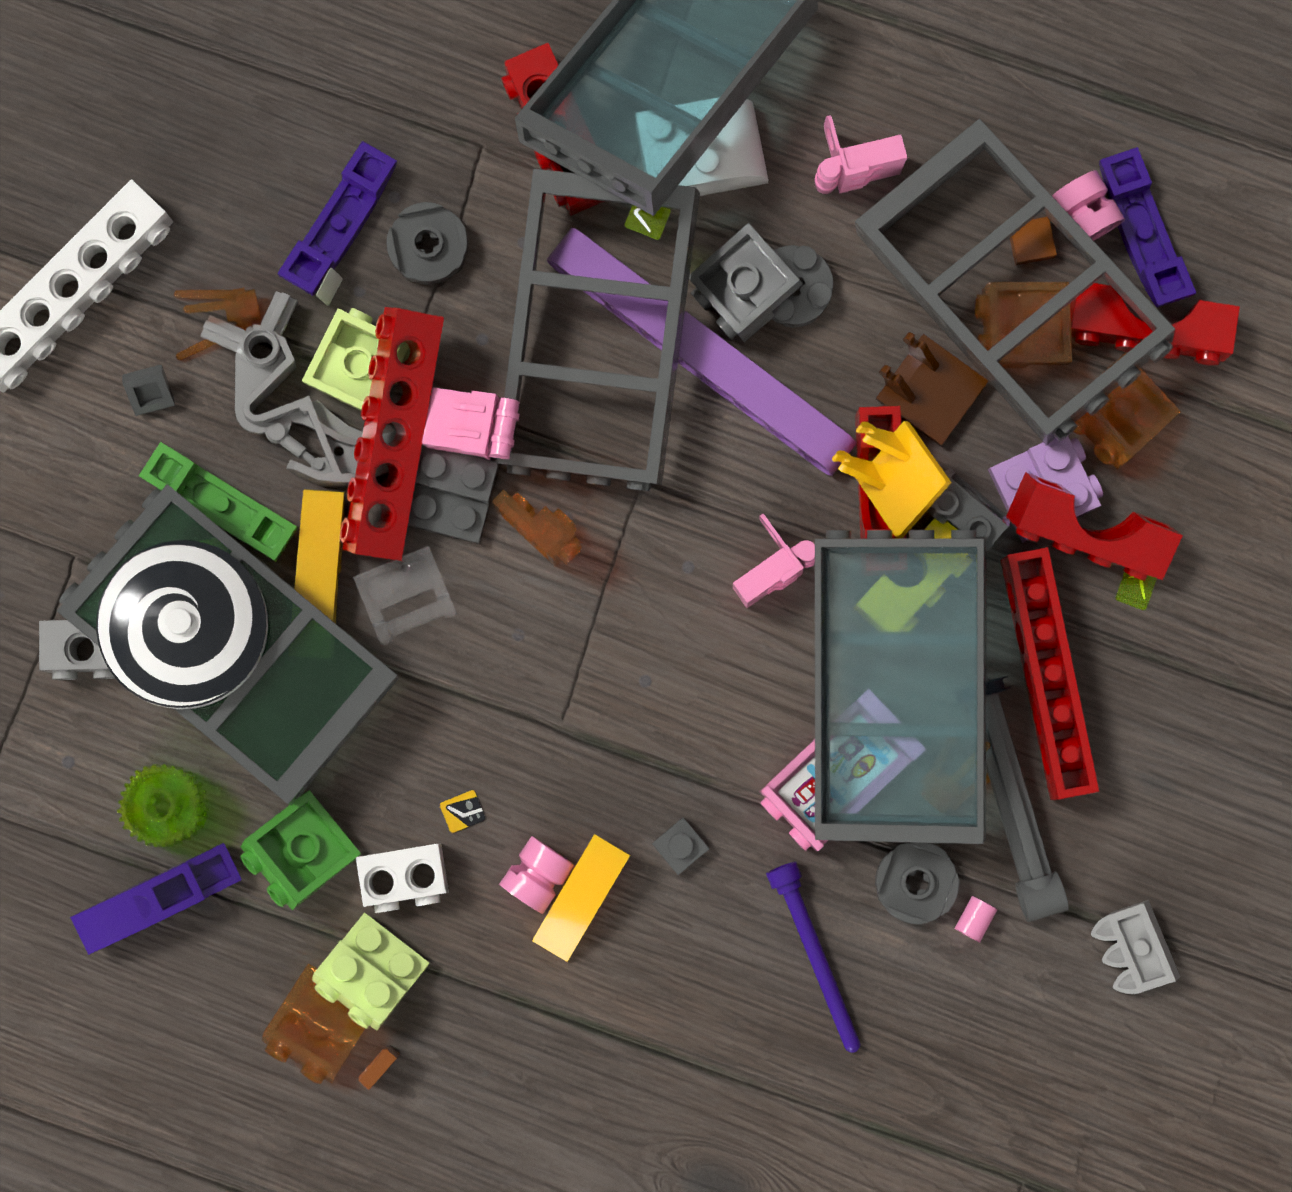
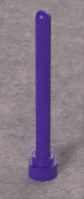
[766,861,860,1053]

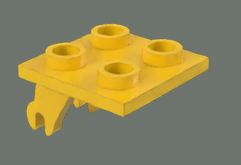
[832,421,952,538]

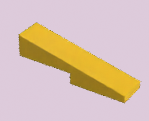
[289,489,345,659]

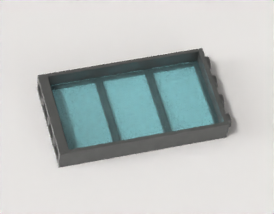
[515,0,818,216]
[815,530,987,844]

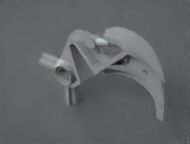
[201,291,429,488]

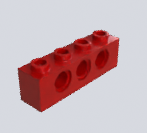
[501,43,604,216]

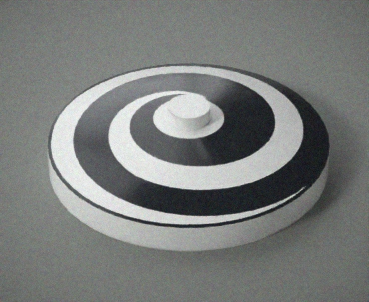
[96,540,268,709]

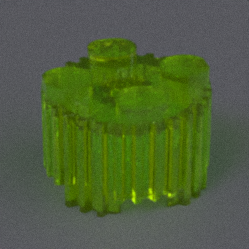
[117,764,209,847]

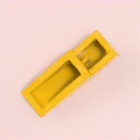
[532,834,630,962]

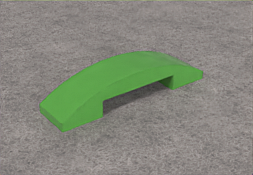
[139,442,298,562]

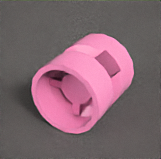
[1052,170,1125,241]
[499,836,575,914]

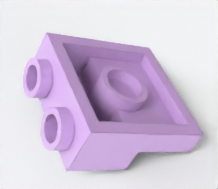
[988,437,1103,543]

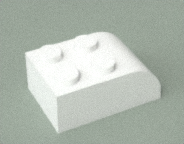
[636,99,768,196]

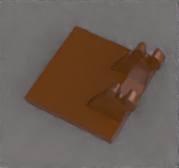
[876,332,988,446]

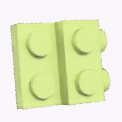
[302,308,410,411]
[312,912,429,1031]

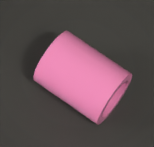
[954,896,997,943]

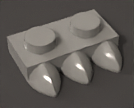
[1091,900,1180,994]

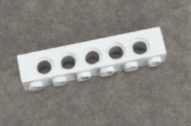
[0,179,173,393]

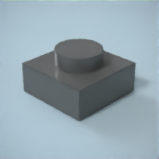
[122,364,175,416]
[652,817,709,875]

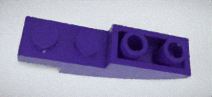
[70,843,242,955]

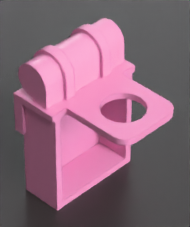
[814,115,907,194]
[422,387,520,460]
[733,514,815,608]

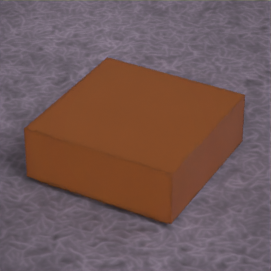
[1010,217,1057,266]
[358,1045,401,1090]

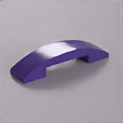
[277,141,397,296]
[1099,147,1196,308]

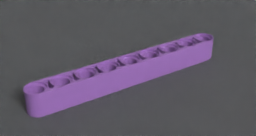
[546,228,856,476]

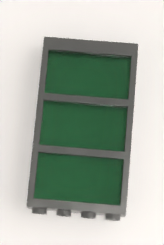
[57,484,399,806]

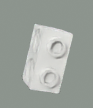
[356,843,449,913]

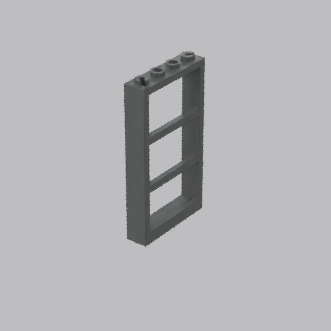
[855,118,1175,446]
[496,169,700,491]

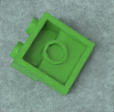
[240,790,361,911]

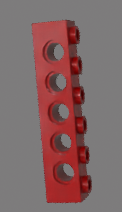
[340,307,444,561]
[1000,547,1099,800]

